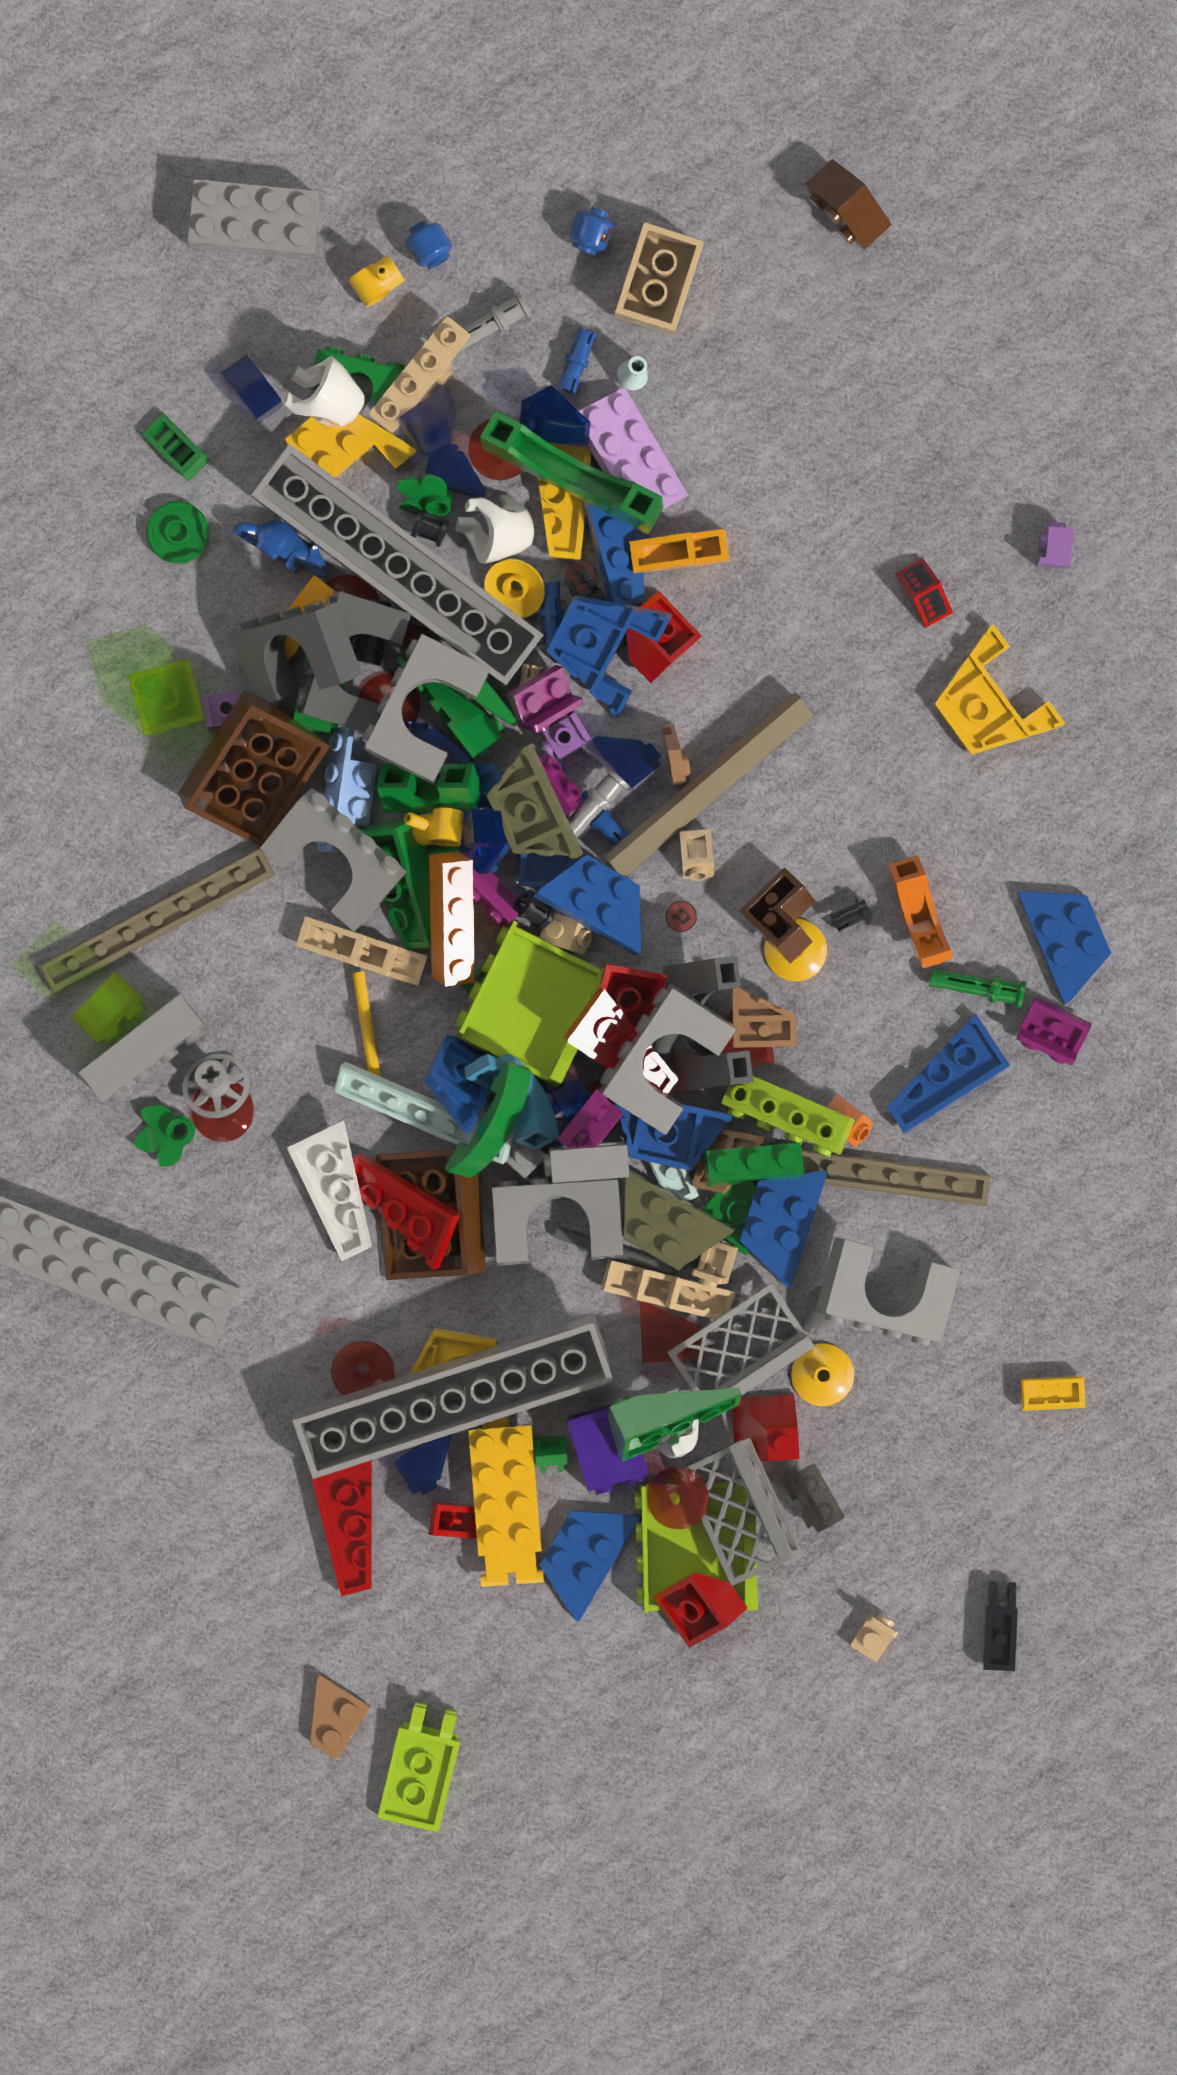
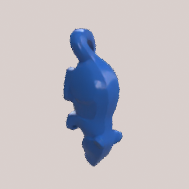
[233,520,328,578]

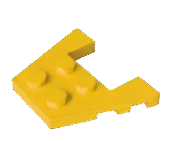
[285,414,417,478]
[934,624,1066,755]
[409,1328,510,1428]

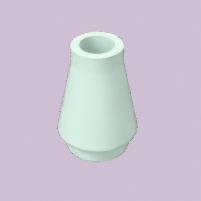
[617,356,648,390]

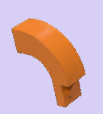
[888,855,953,968]

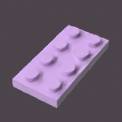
[571,387,688,511]

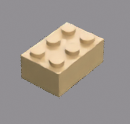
[614,222,704,337]

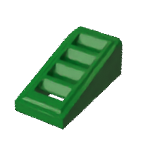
[141,412,210,481]
[472,680,516,725]

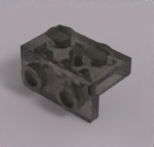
[784,1463,844,1533]

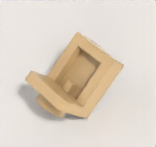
[539,913,592,955]
[691,1242,738,1288]

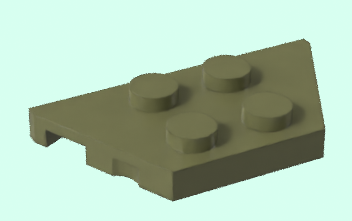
[487,743,583,858]
[624,1169,735,1270]

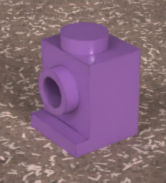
[1036,521,1074,569]
[201,690,241,730]
[540,712,591,760]

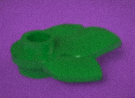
[396,474,454,516]
[134,1105,195,1167]

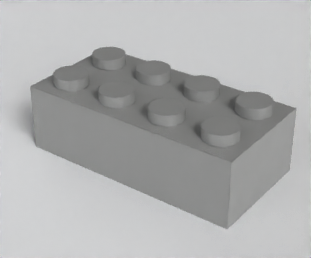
[188,179,321,260]
[79,994,206,1103]

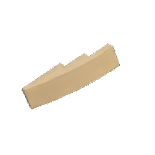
[296,916,430,987]
[600,1259,735,1322]

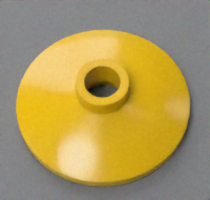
[484,559,545,618]
[764,919,827,981]
[791,1343,854,1406]

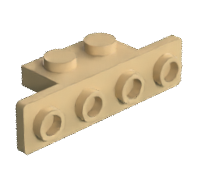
[369,317,471,433]

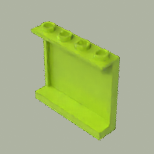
[454,921,604,1088]
[635,1482,758,1613]

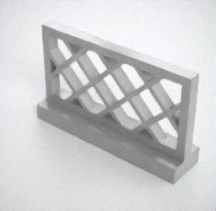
[667,1283,815,1396]
[680,1438,803,1586]

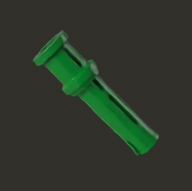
[929,967,1026,1009]

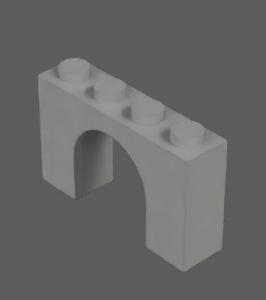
[362,634,490,784]
[260,788,407,932]
[599,984,736,1135]
[543,1140,629,1183]
[492,1179,623,1266]
[816,1237,960,1346]

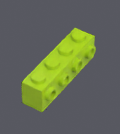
[721,1076,855,1157]

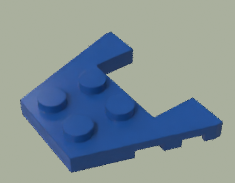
[547,595,672,718]

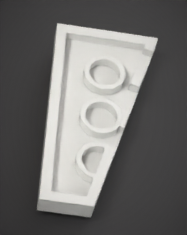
[287,1120,372,1261]

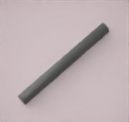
[554,1226,676,1276]

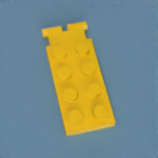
[468,1424,544,1587]

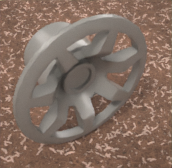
[182,1054,250,1118]

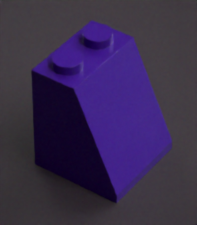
[567,1404,649,1495]

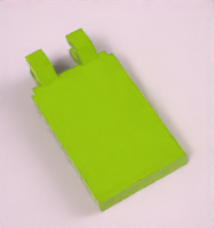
[377,1701,461,1833]

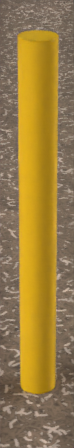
[352,971,381,1077]

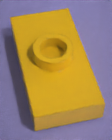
[1020,1376,1085,1411]

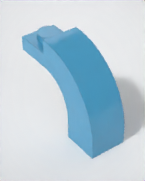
[464,1053,559,1151]

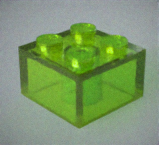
[127,658,206,738]
[71,971,147,1044]

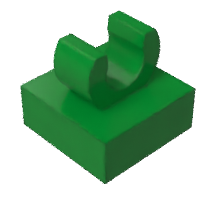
[534,1436,567,1474]

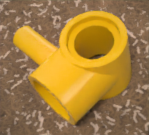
[348,255,405,308]
[404,808,464,847]

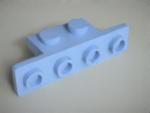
[316,727,377,853]

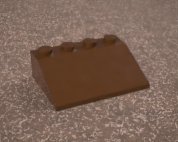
[178,690,330,847]
[375,1148,486,1280]

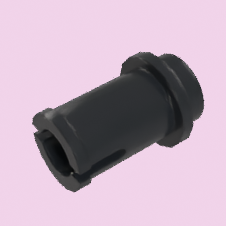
[830,899,872,933]

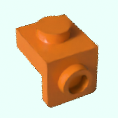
[827,1094,873,1147]

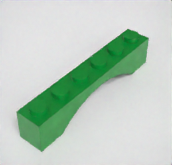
[480,410,664,534]

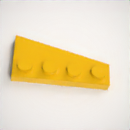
[531,428,592,561]

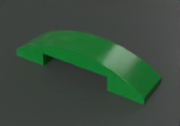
[444,1061,531,1178]

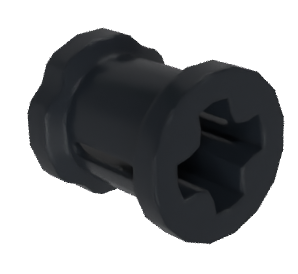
[411,510,450,547]
[513,890,555,930]

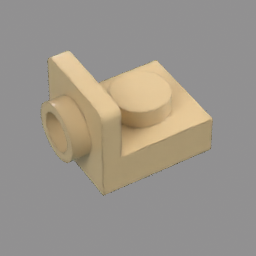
[680,829,714,881]
[849,1613,898,1663]

